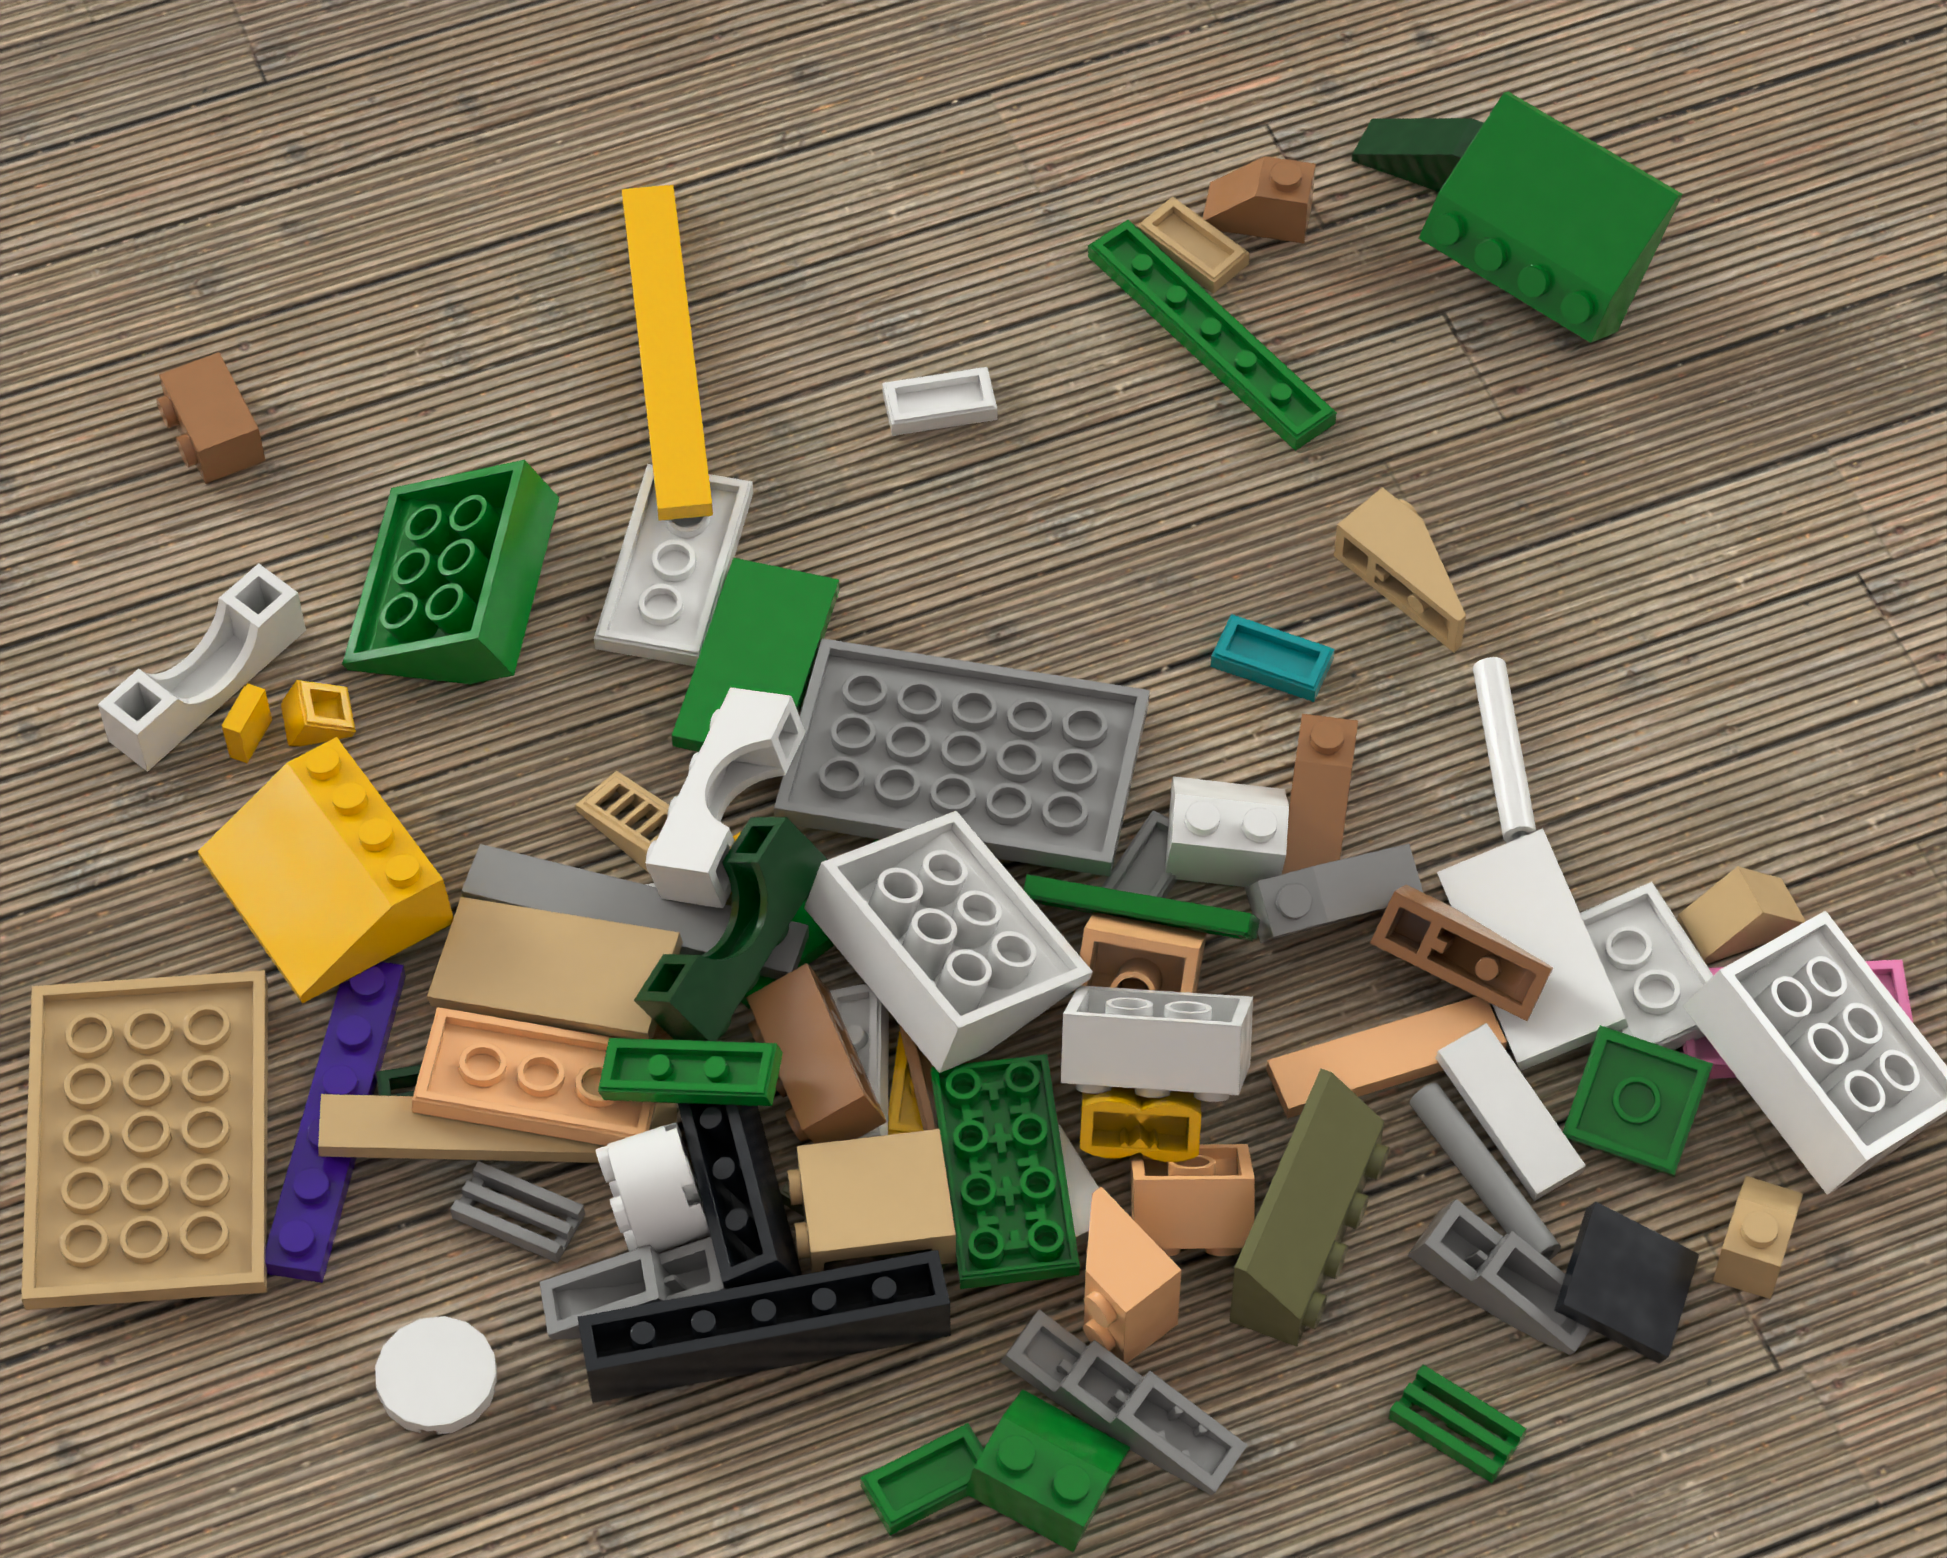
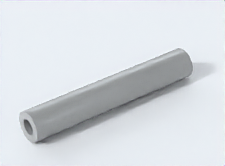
[1409,1083,1561,1261]

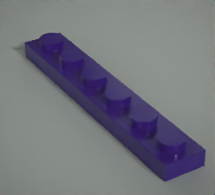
[266,962,406,1283]

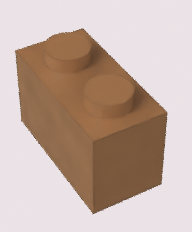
[156,352,266,484]

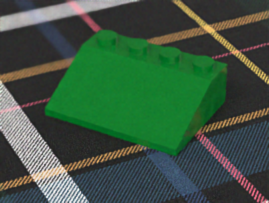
[1418,91,1683,343]
[342,459,560,684]

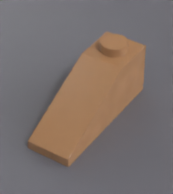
[1281,713,1358,875]
[1370,884,1553,1021]

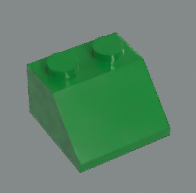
[965,1389,1131,1553]

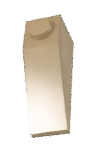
[1334,487,1466,653]

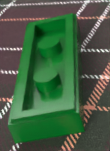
[598,1038,783,1106]

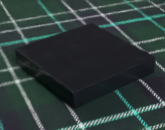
[1554,1201,1699,1363]

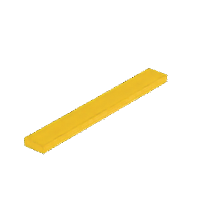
[622,185,713,521]

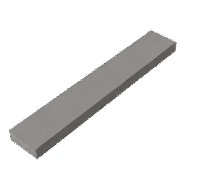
[461,844,809,980]

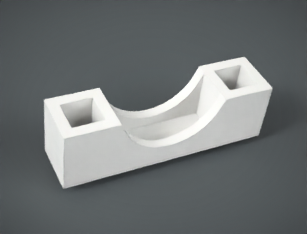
[98,563,306,772]
[646,688,805,908]

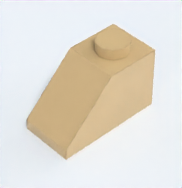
[1713,1176,1803,1299]

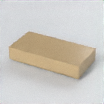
[1137,197,1250,294]

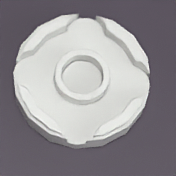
[375,1316,497,1435]

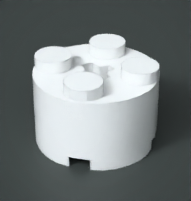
[596,1122,711,1254]

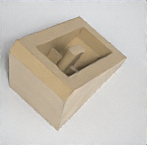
[1677,866,1806,965]

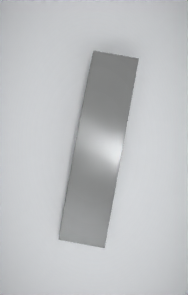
[1000,1309,1248,1495]

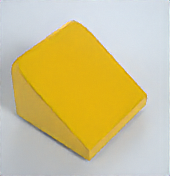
[281,680,356,747]

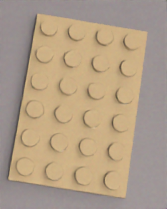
[21,970,268,1310]

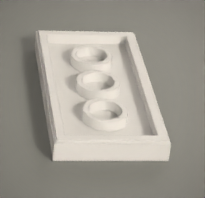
[594,464,753,667]
[1437,828,1629,1071]

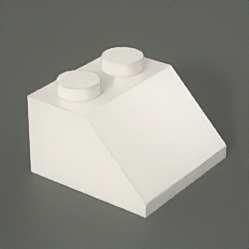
[1165,776,1289,887]

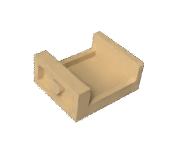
[787,1129,956,1273]

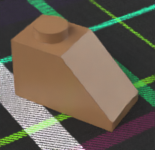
[1203,156,1316,244]

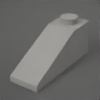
[1245,843,1423,943]

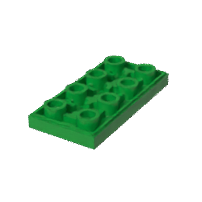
[672,558,840,752]
[931,1054,1080,1289]

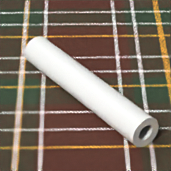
[1473,657,1536,843]

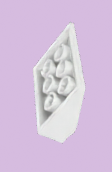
[804,811,1093,1073]
[1682,911,1947,1195]

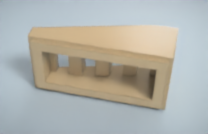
[575,771,669,874]

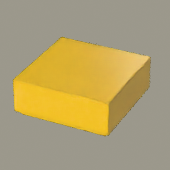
[221,683,272,764]

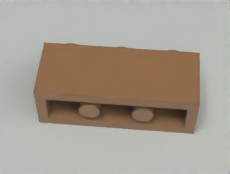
[746,963,887,1144]

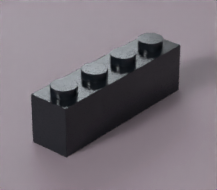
[678,1103,802,1288]

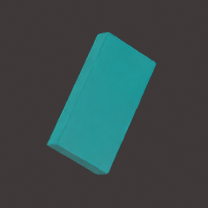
[1211,614,1335,702]

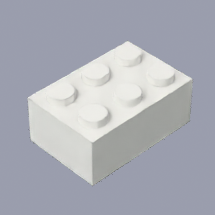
[1061,985,1253,1102]

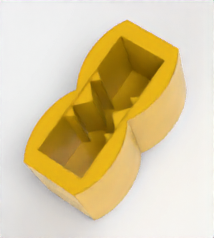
[1080,1087,1202,1162]

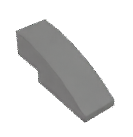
[1407,1199,1590,1355]
[539,1237,729,1340]

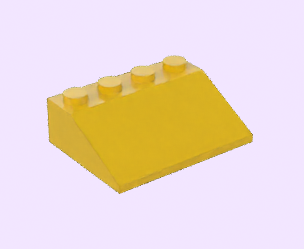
[198,737,454,1004]

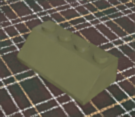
[1229,1069,1390,1347]

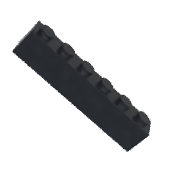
[577,1250,951,1403]

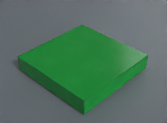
[1563,1025,1713,1177]

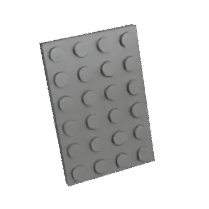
[774,638,1150,877]

